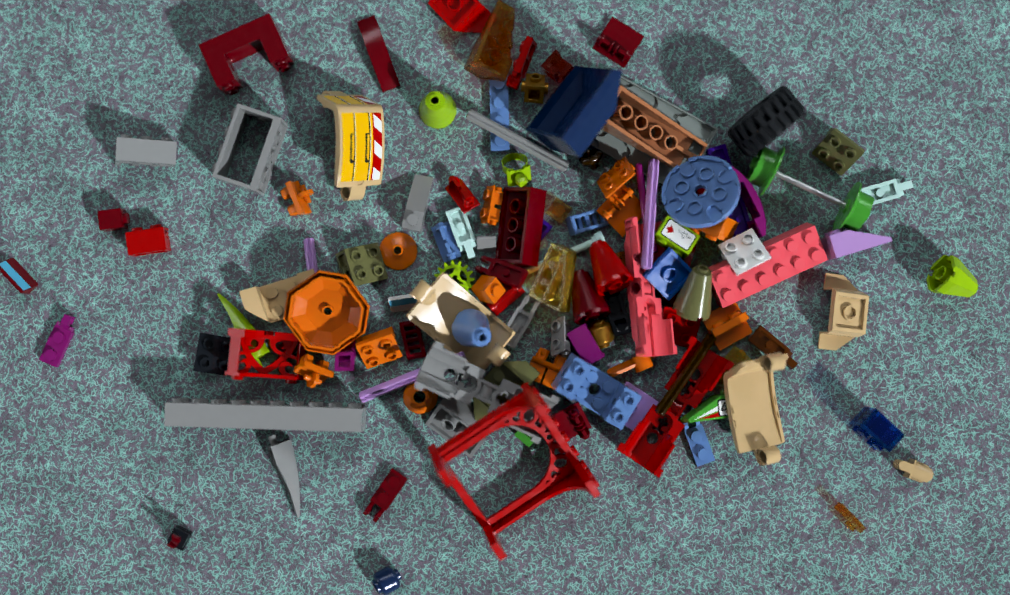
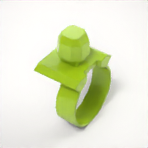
[501,153,532,188]

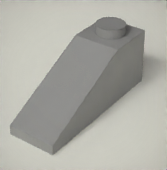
[401,174,434,233]

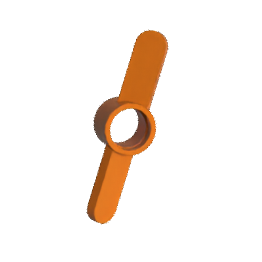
[607,356,656,377]

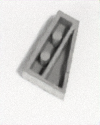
[115,134,177,167]

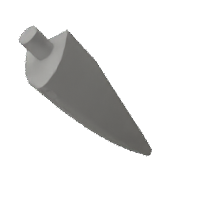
[267,434,300,518]

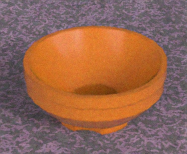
[403,382,438,414]

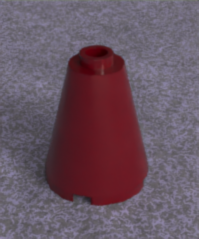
[570,269,611,325]

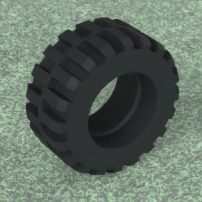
[728,86,804,156]

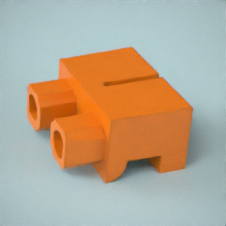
[529,347,566,389]

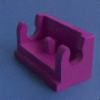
[567,323,605,364]

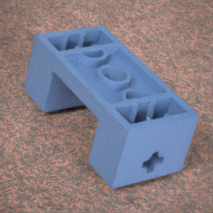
[551,352,642,430]

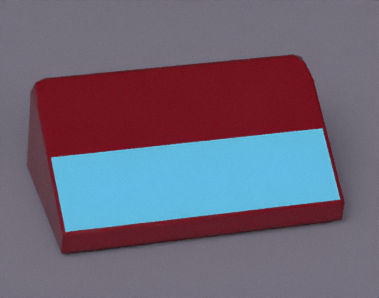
[0,258,38,294]

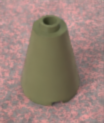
[673,265,712,321]

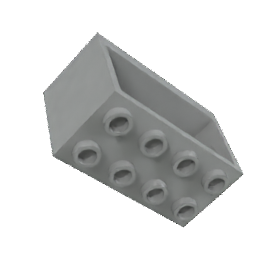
[211,103,288,196]

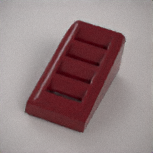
[399,320,426,360]

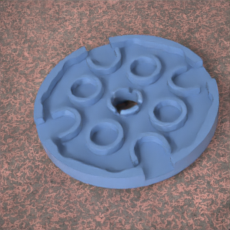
[661,155,741,228]

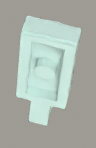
[861,179,913,205]
[445,207,477,260]

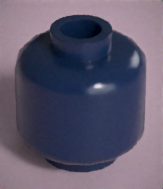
[372,566,402,595]

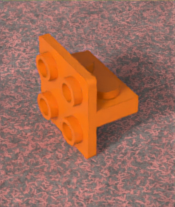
[701,303,752,350]
[355,326,402,369]

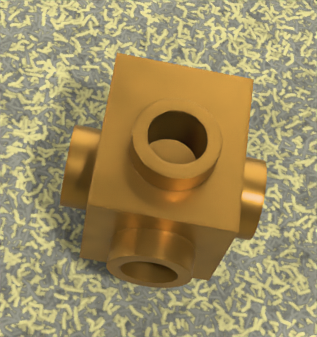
[521,73,548,104]

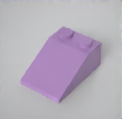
[820,229,892,261]

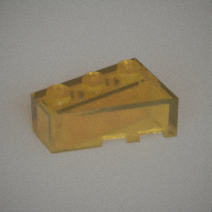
[528,243,577,312]

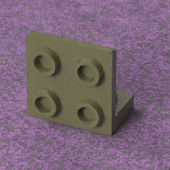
[335,242,388,287]

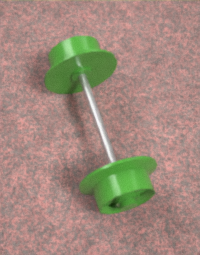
[746,146,874,231]

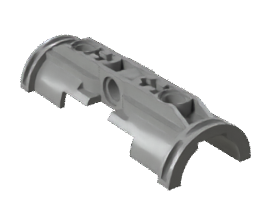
[414,341,560,444]

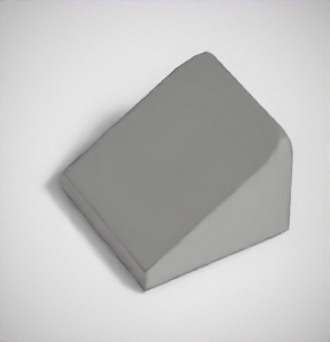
[477,236,496,252]

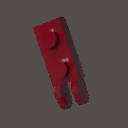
[474,255,529,289]
[363,468,408,522]

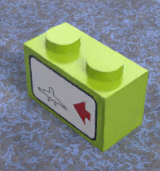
[654,215,700,259]

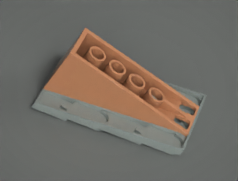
[589,76,718,186]

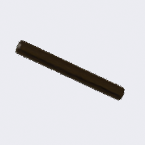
[655,333,716,416]

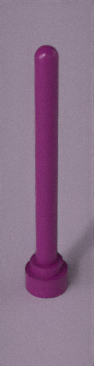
[635,163,658,253]

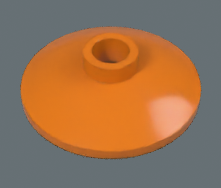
[380,232,417,270]

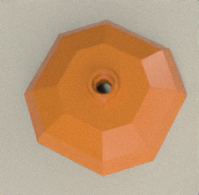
[283,270,370,355]

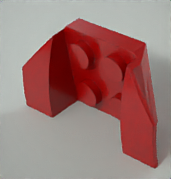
[428,0,497,33]

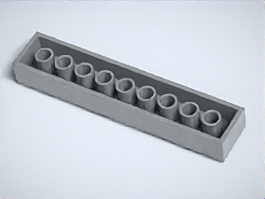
[164,397,366,432]

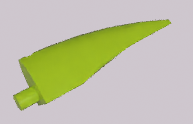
[217,293,270,367]

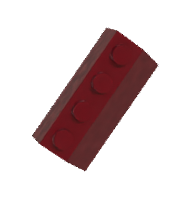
[495,187,546,267]

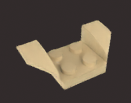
[239,269,315,323]
[817,273,869,351]

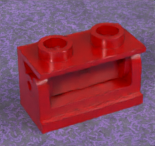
[125,224,171,257]

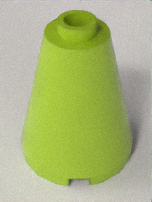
[419,91,457,129]

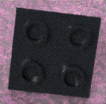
[193,333,231,376]

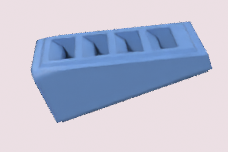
[565,208,609,236]

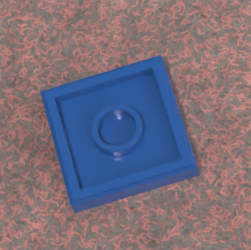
[642,247,692,301]

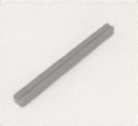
[466,109,569,172]

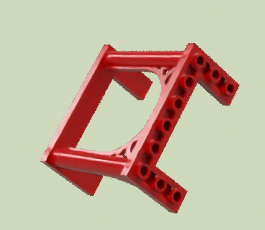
[428,382,601,561]

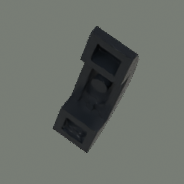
[603,291,631,337]

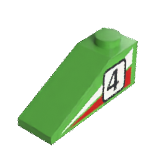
[680,390,728,423]

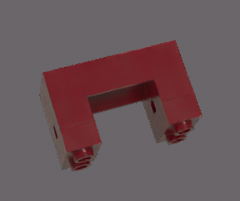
[199,13,295,95]

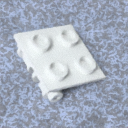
[718,228,772,276]

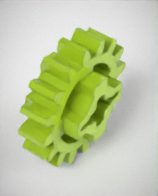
[434,260,475,294]

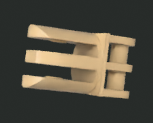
[893,458,933,482]

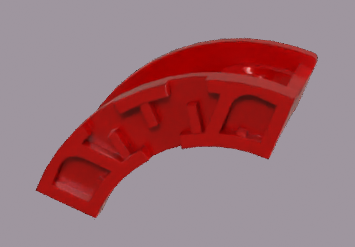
[224,328,306,384]

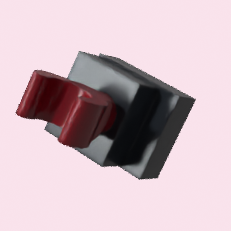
[167,525,193,551]

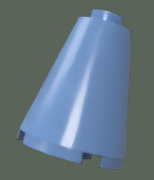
[451,308,491,347]

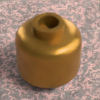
[588,319,614,349]

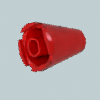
[589,240,634,296]

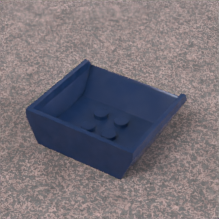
[526,66,622,157]

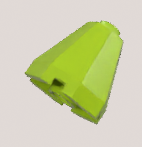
[926,255,978,298]

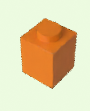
[471,275,506,304]

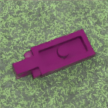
[39,314,75,368]

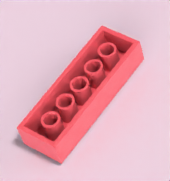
[708,222,828,308]

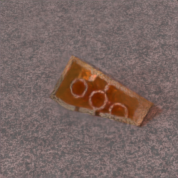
[464,0,515,82]

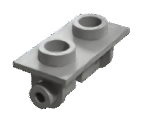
[551,315,571,358]

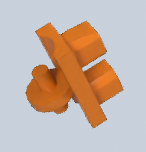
[280,181,314,216]
[293,354,334,388]

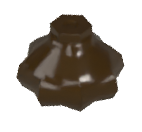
[579,149,602,170]

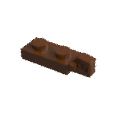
[748,325,798,370]

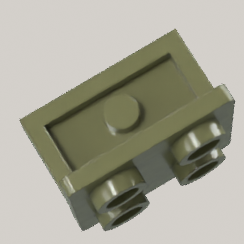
[812,127,865,176]

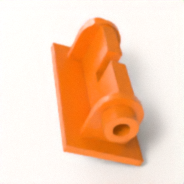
[480,185,504,226]

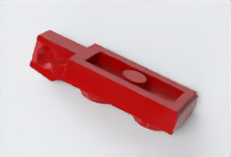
[506,36,537,90]

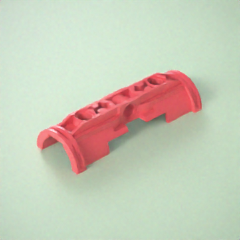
[624,217,678,357]

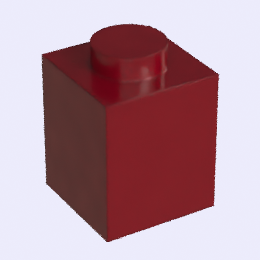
[97,208,130,232]

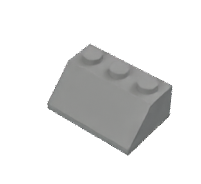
[425,397,489,458]

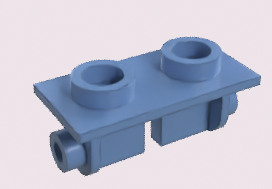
[431,221,462,263]

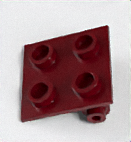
[592,16,644,68]
[550,401,591,442]

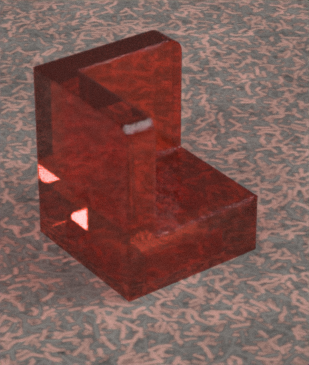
[541,49,573,84]

